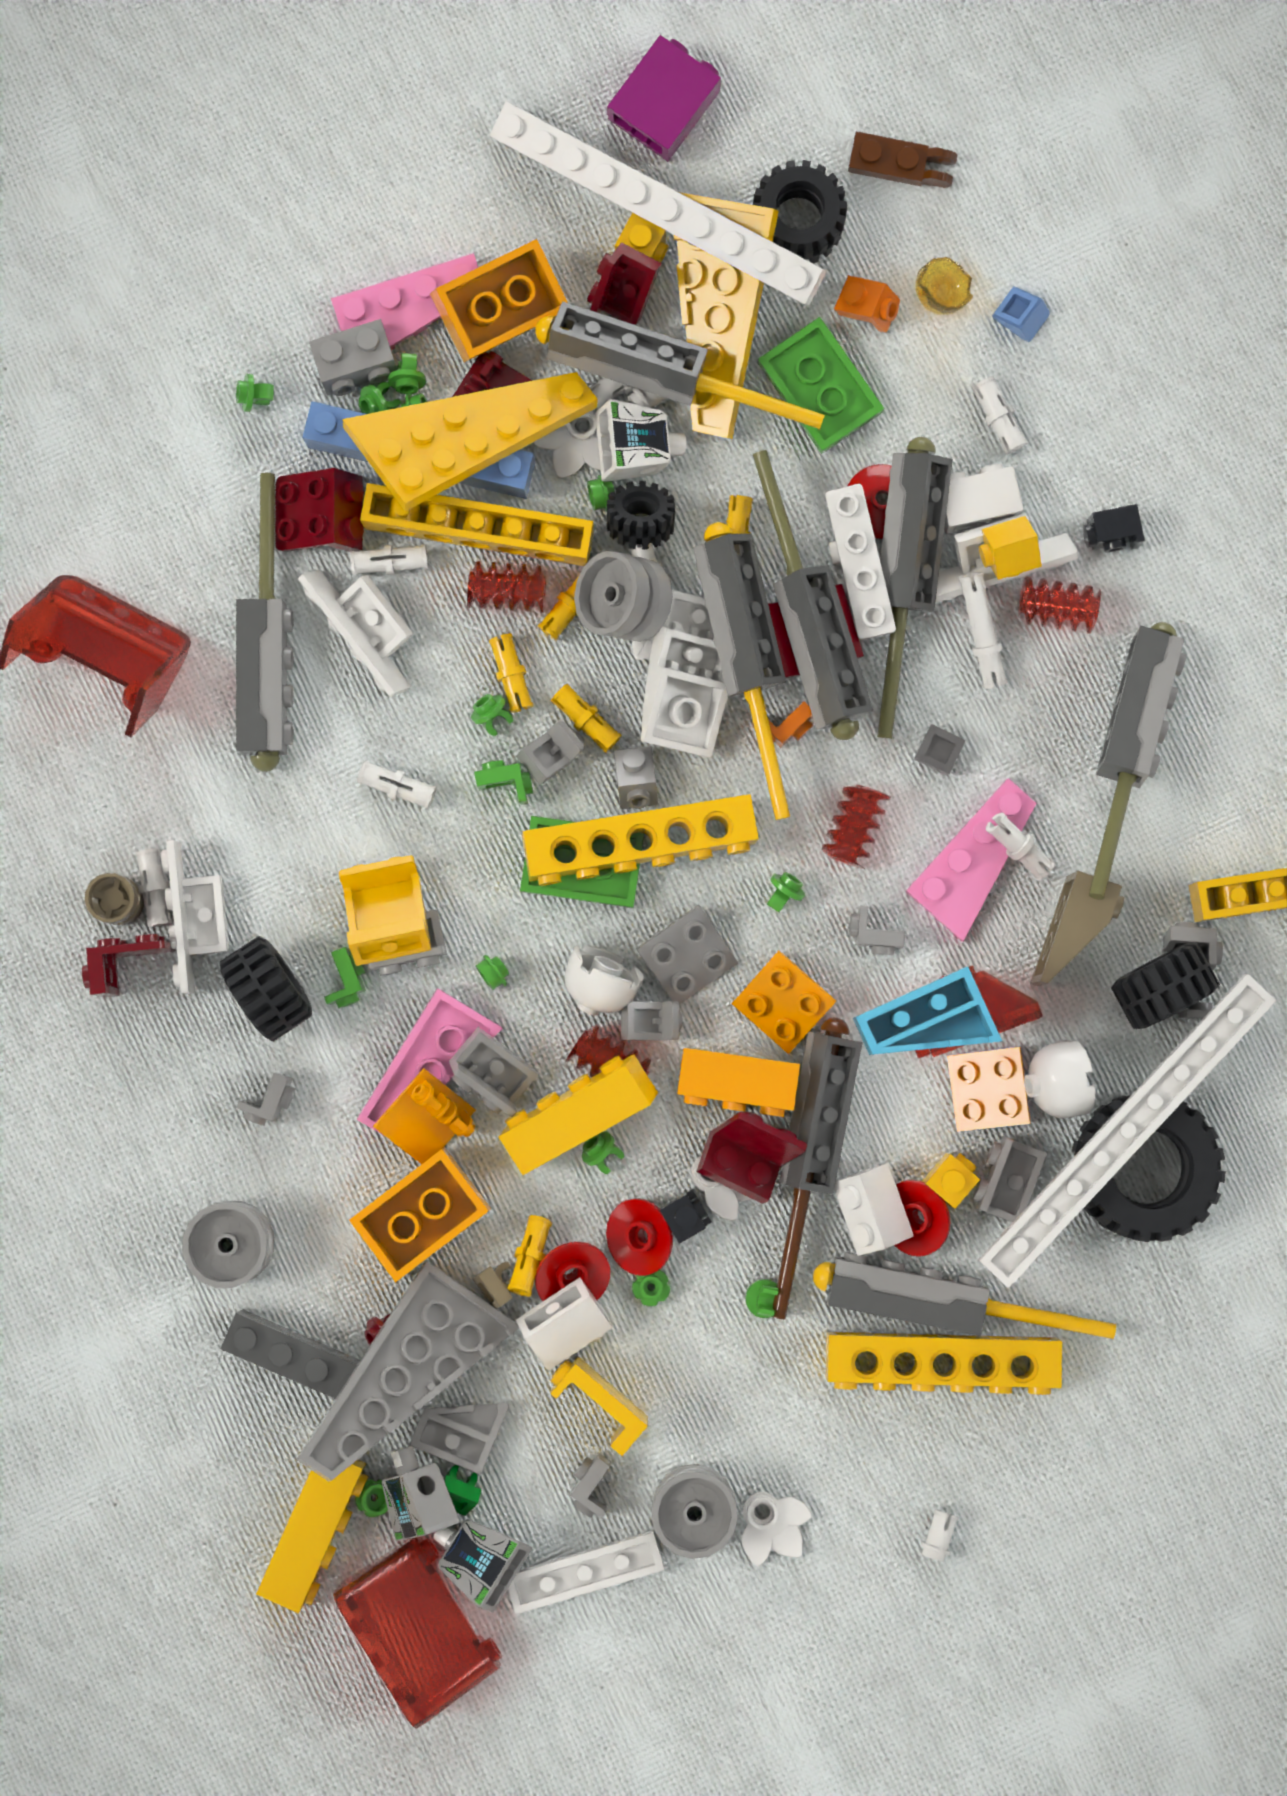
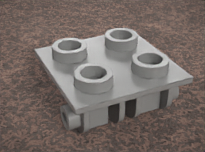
[636,904,738,1005]

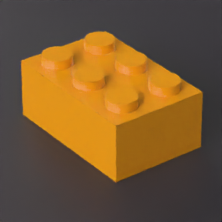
[430,239,568,363]
[677,1048,800,1117]
[349,1148,491,1282]

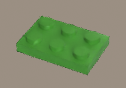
[757,317,885,454]
[520,816,644,908]

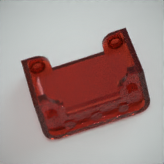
[333,1536,502,1729]

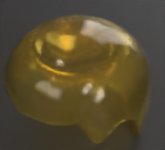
[915,257,973,315]

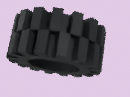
[606,481,675,550]

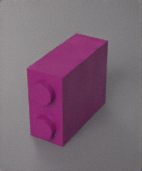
[607,35,721,162]

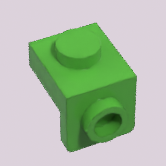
[474,760,533,805]
[324,947,366,1009]

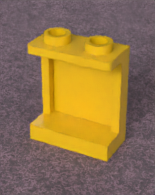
[339,855,432,966]
[550,1356,648,1456]

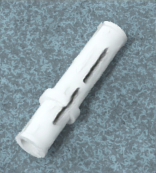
[959,572,1007,689]

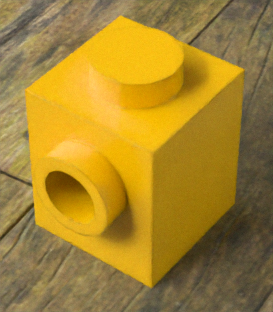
[615,212,669,263]
[979,516,1042,580]
[922,1153,980,1209]

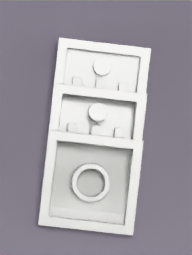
[641,589,728,758]

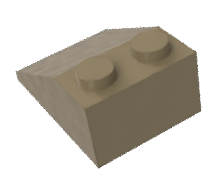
[1030,871,1124,986]

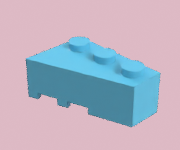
[853,967,1002,1055]

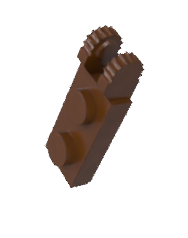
[848,131,958,188]

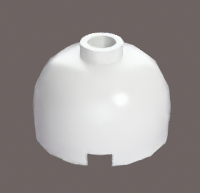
[565,945,644,1016]
[1024,1040,1096,1118]

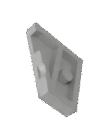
[409,1402,509,1475]

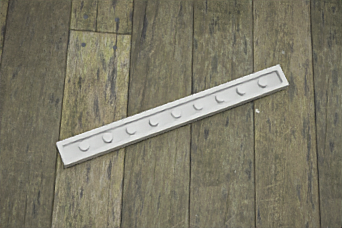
[490,101,827,306]
[978,974,1277,1288]

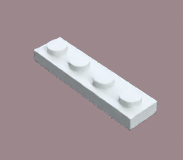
[508,1530,665,1615]

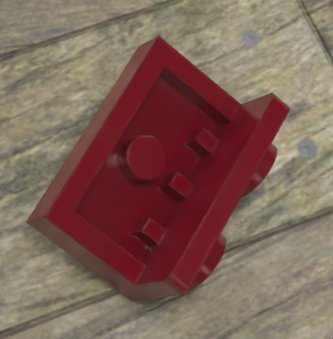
[587,242,662,326]

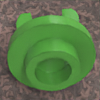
[388,353,426,394]
[236,373,274,412]
[359,382,401,414]
[471,694,513,736]
[767,872,805,913]
[582,1131,625,1174]
[745,1279,778,1318]

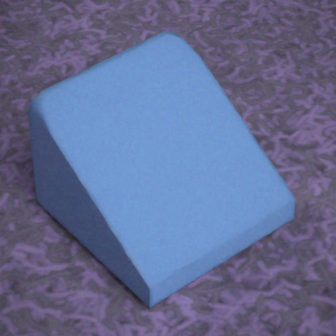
[992,286,1050,342]

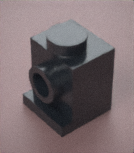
[1083,504,1145,553]
[660,1189,712,1244]

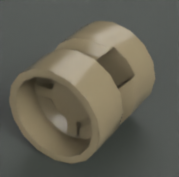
[85,873,144,926]

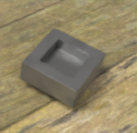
[914,724,966,776]

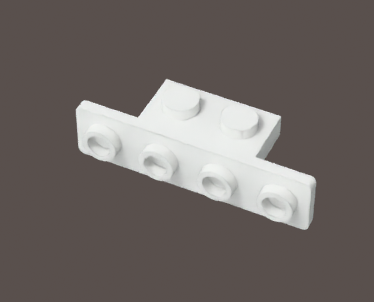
[825,484,896,640]
[936,513,1079,602]
[298,570,414,697]
[161,840,230,994]

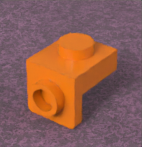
[834,275,900,333]
[768,701,814,748]

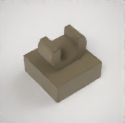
[472,1262,513,1309]

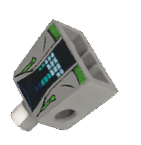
[382,1445,460,1541]
[433,1519,532,1612]

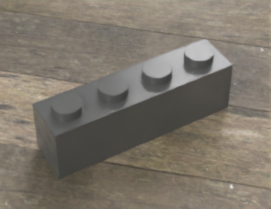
[220,1309,360,1399]

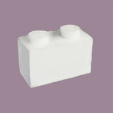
[944,464,1024,534]
[834,1163,914,1256]
[516,1277,613,1371]

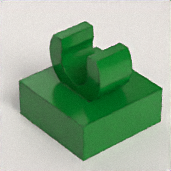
[443,1465,482,1516]

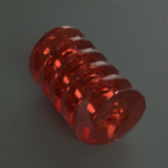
[467,560,546,613]
[1018,576,1101,634]
[821,785,891,869]
[565,1024,651,1078]

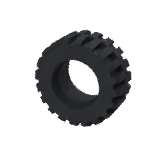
[1071,1095,1226,1242]

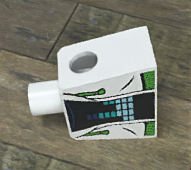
[595,399,687,482]

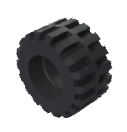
[753,160,847,264]
[220,936,313,1042]
[1111,943,1220,1029]

